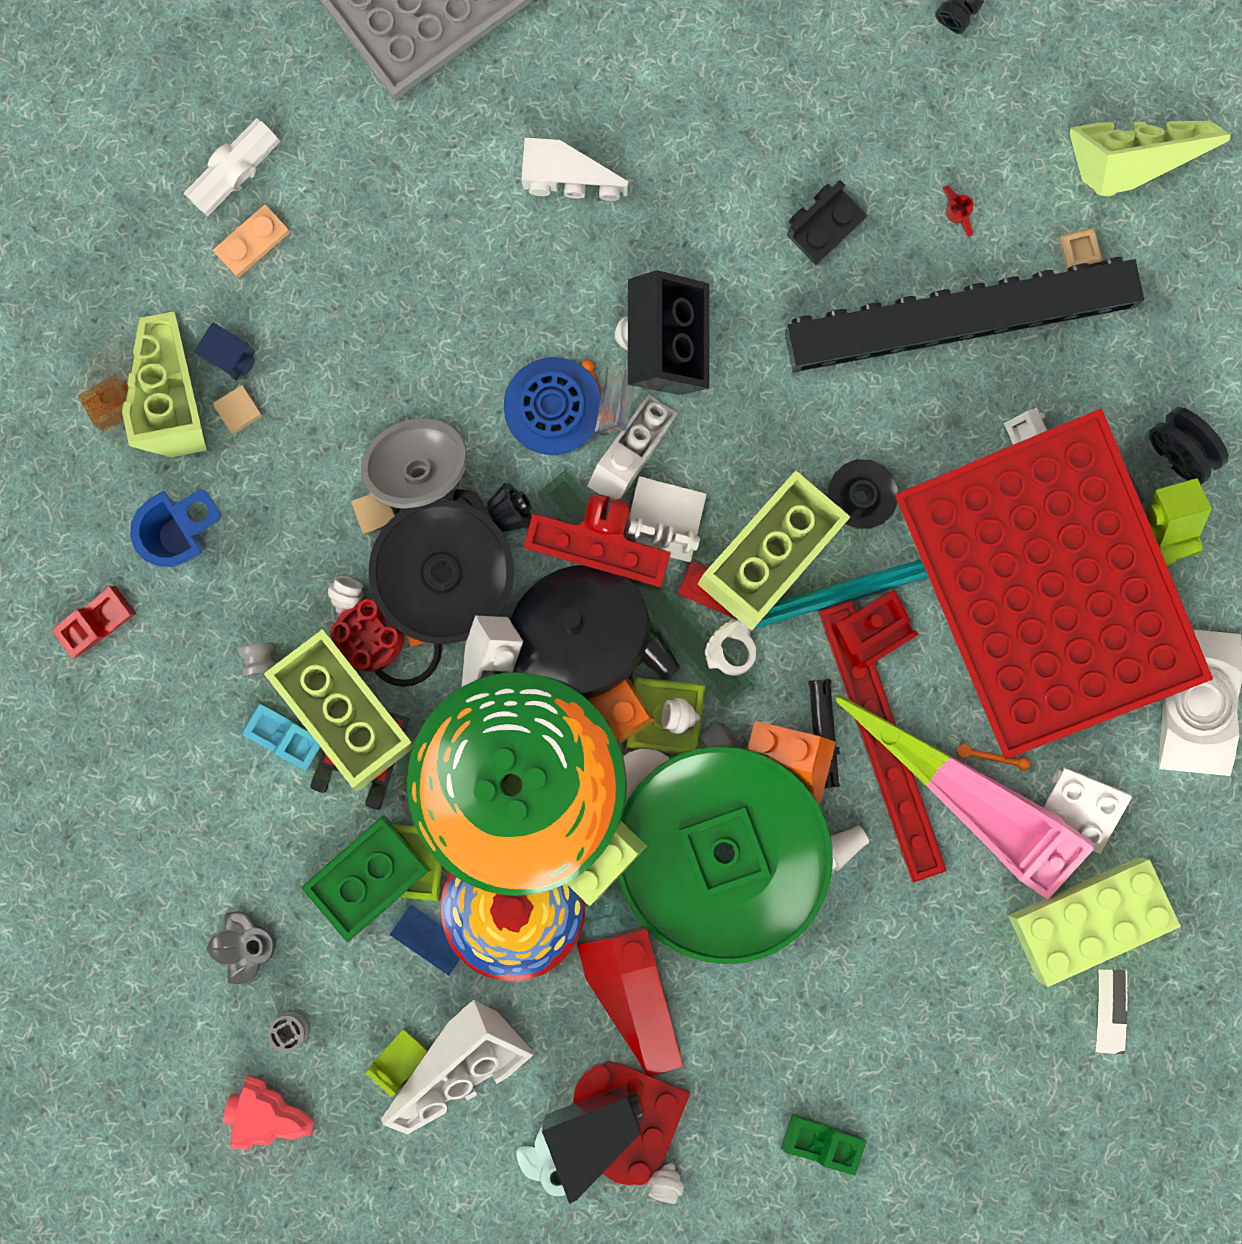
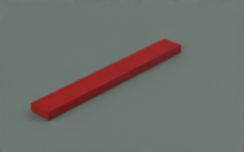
[818,600,947,882]

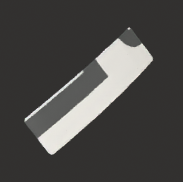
[1096,969,1127,1054]

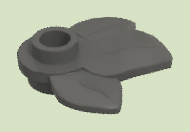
[207,911,276,984]

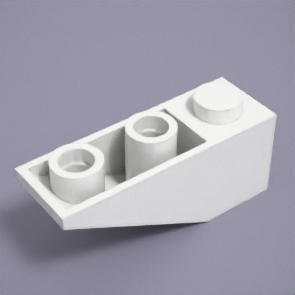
[522,138,628,201]
[587,394,678,502]
[462,615,523,687]

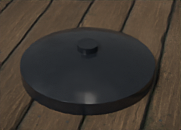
[369,499,514,644]
[510,565,650,699]

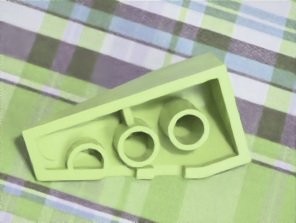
[1070,121,1231,196]
[122,311,207,457]

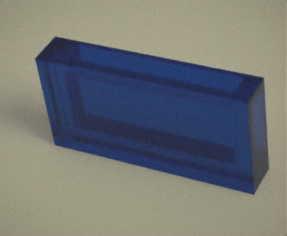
[390,904,460,976]

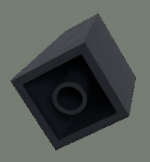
[542,1083,645,1204]

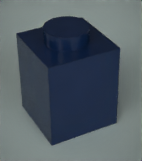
[193,322,255,381]

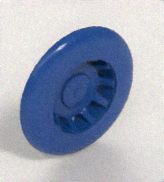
[504,357,602,455]

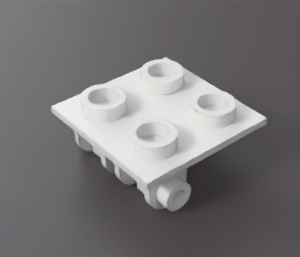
[625,476,707,562]
[1043,767,1132,854]

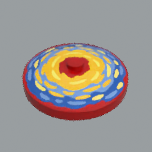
[440,873,585,981]

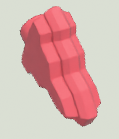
[223,1074,315,1150]

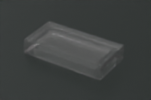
[594,360,635,436]

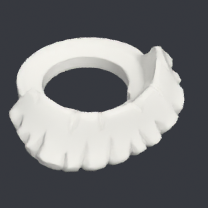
[705,620,756,676]

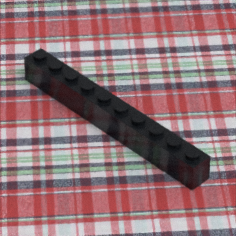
[785,257,1144,373]

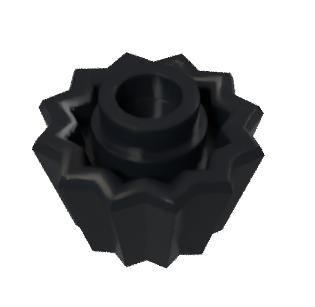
[487,483,532,532]

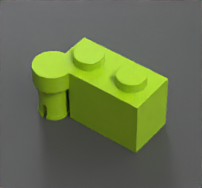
[1146,478,1212,566]

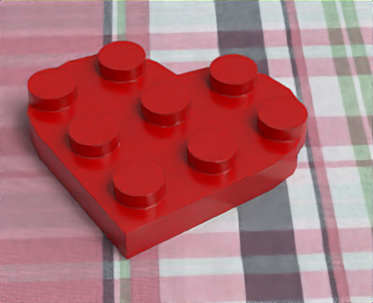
[573,1061,690,1185]

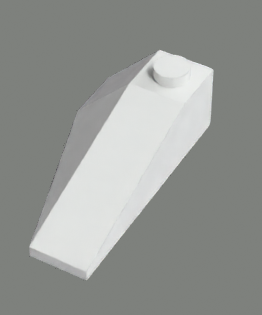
[381,1000,533,1135]

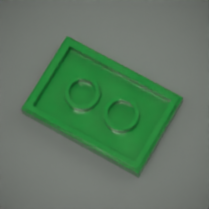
[301,815,431,943]

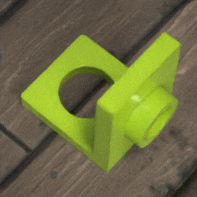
[365,1029,429,1097]

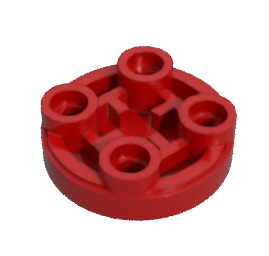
[330,599,405,672]

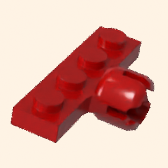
[523,495,671,587]

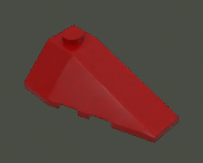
[577,926,683,1076]

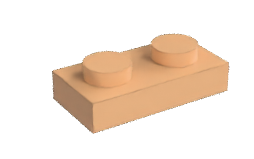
[213,204,290,278]

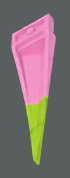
[836,695,1094,900]

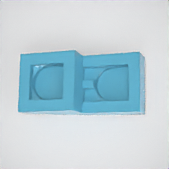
[241,702,320,771]

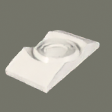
[1158,629,1242,776]

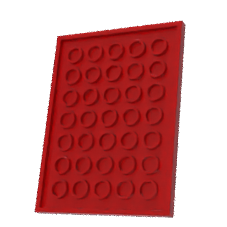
[894,408,1213,759]

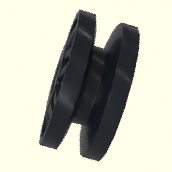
[1149,407,1229,485]

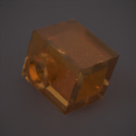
[78,375,128,432]

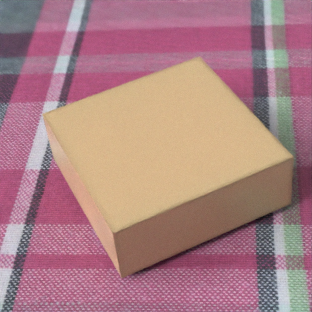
[1058,228,1103,269]
[212,385,263,435]
[351,494,395,535]

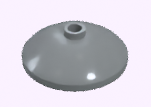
[361,418,467,508]

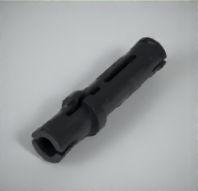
[808,679,840,788]

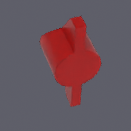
[943,185,974,237]

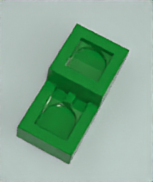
[781,1114,867,1176]

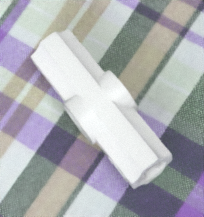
[183,118,280,217]

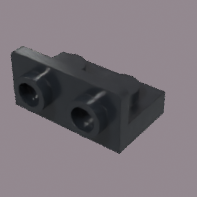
[787,180,867,265]

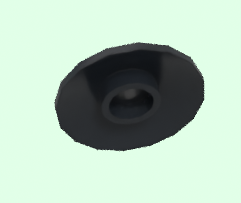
[828,459,898,529]

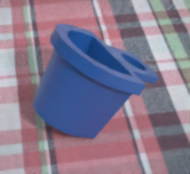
[130,490,221,567]

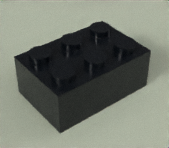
[628,270,709,395]

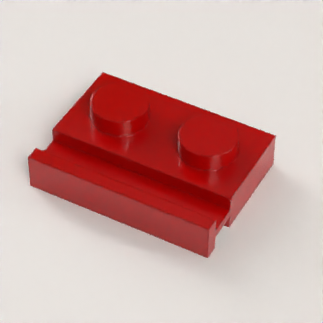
[836,589,918,669]

